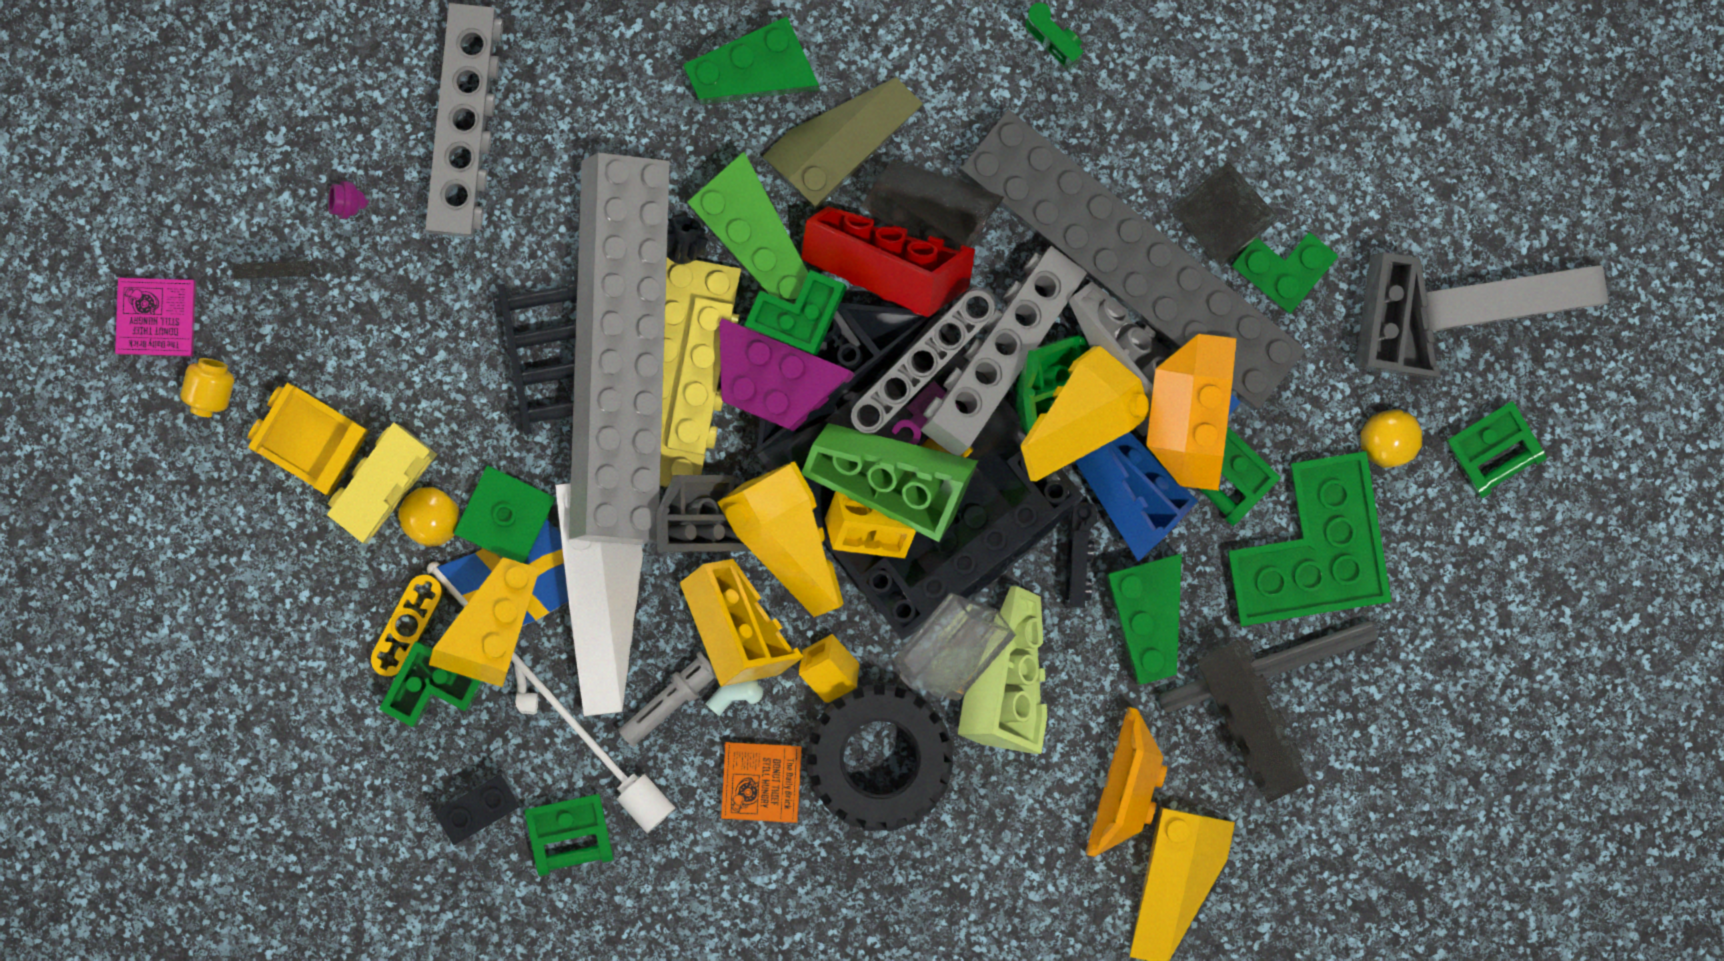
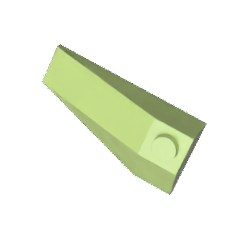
[958,586,1047,754]

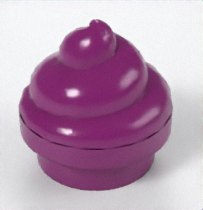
[328,181,369,219]

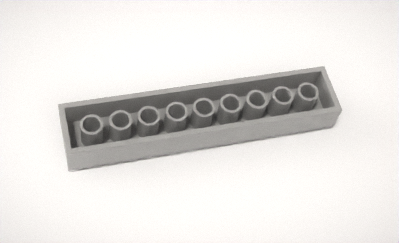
[569,153,670,545]

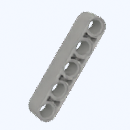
[1426,265,1609,332]
[851,287,996,433]

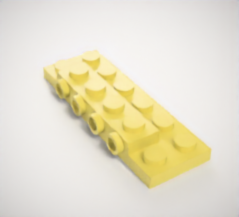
[660,257,741,487]

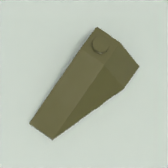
[762,77,923,211]

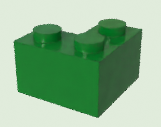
[379,641,484,727]

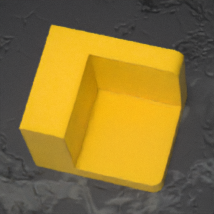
[799,634,860,703]

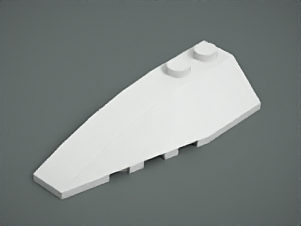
[555,483,643,717]

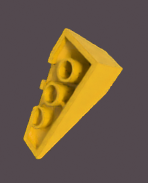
[717,461,844,617]
[1129,807,1235,961]

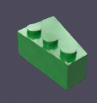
[683,16,820,105]
[1106,553,1182,685]

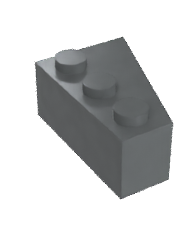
[1355,252,1441,379]

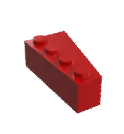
[801,206,975,317]

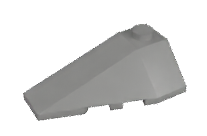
[1068,282,1178,437]

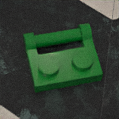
[1025,2,1084,73]
[1446,401,1547,499]
[1198,426,1281,527]
[524,793,614,877]

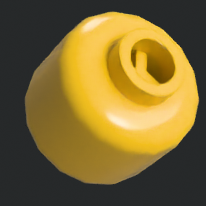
[180,358,234,417]

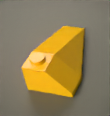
[1020,346,1150,481]

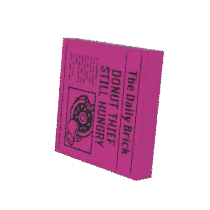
[115,278,196,357]

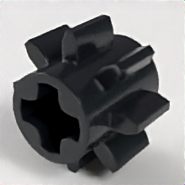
[667,216,708,264]

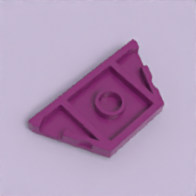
[719,318,855,431]

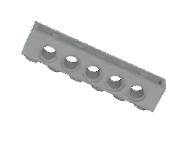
[425,3,503,238]
[920,246,1087,456]

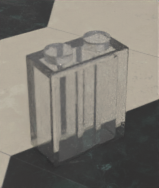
[893,593,1016,701]

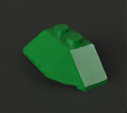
[1015,335,1090,434]

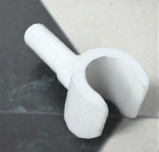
[514,664,538,714]

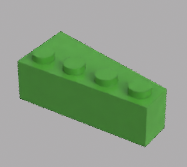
[687,152,808,304]
[802,423,978,542]

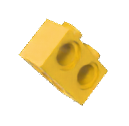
[825,491,916,558]

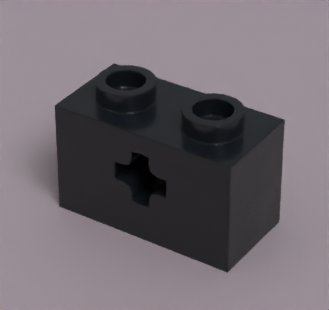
[434,772,524,846]

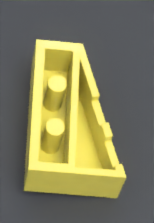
[327,422,438,544]

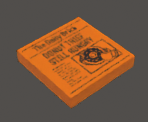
[721,742,802,823]

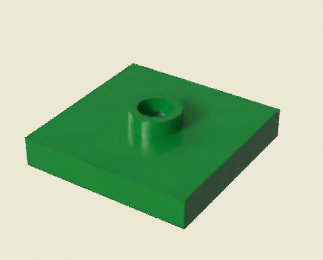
[454,465,556,564]

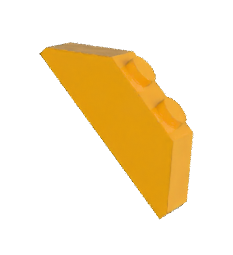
[1146,334,1237,491]
[1085,707,1168,857]

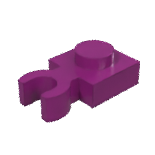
[892,381,961,445]

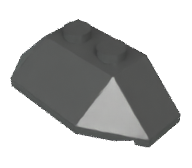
[656,475,751,553]

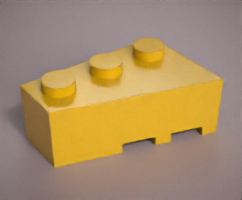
[429,557,540,687]
[680,559,803,687]

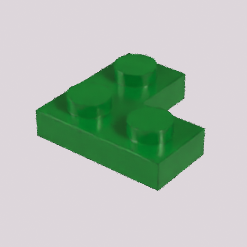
[1231,232,1338,315]
[744,270,847,356]

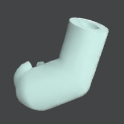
[706,680,763,716]

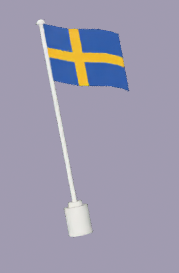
[427,519,675,834]

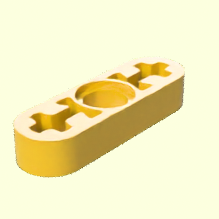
[371,575,443,676]

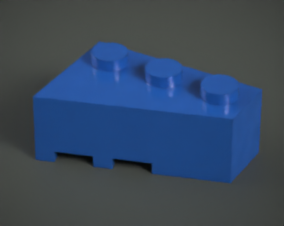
[1075,432,1198,562]

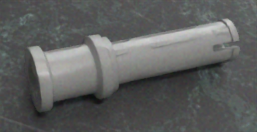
[618,650,717,748]

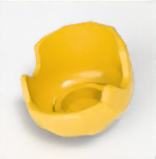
[1360,409,1422,468]
[398,487,460,547]

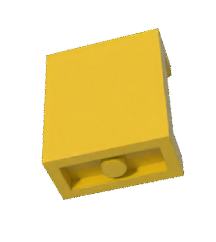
[247,382,370,496]

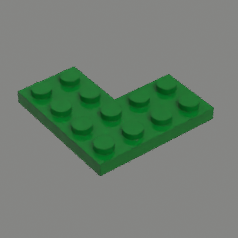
[1227,451,1392,627]

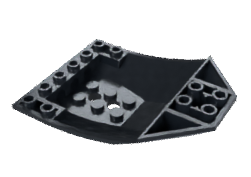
[756,303,1084,641]

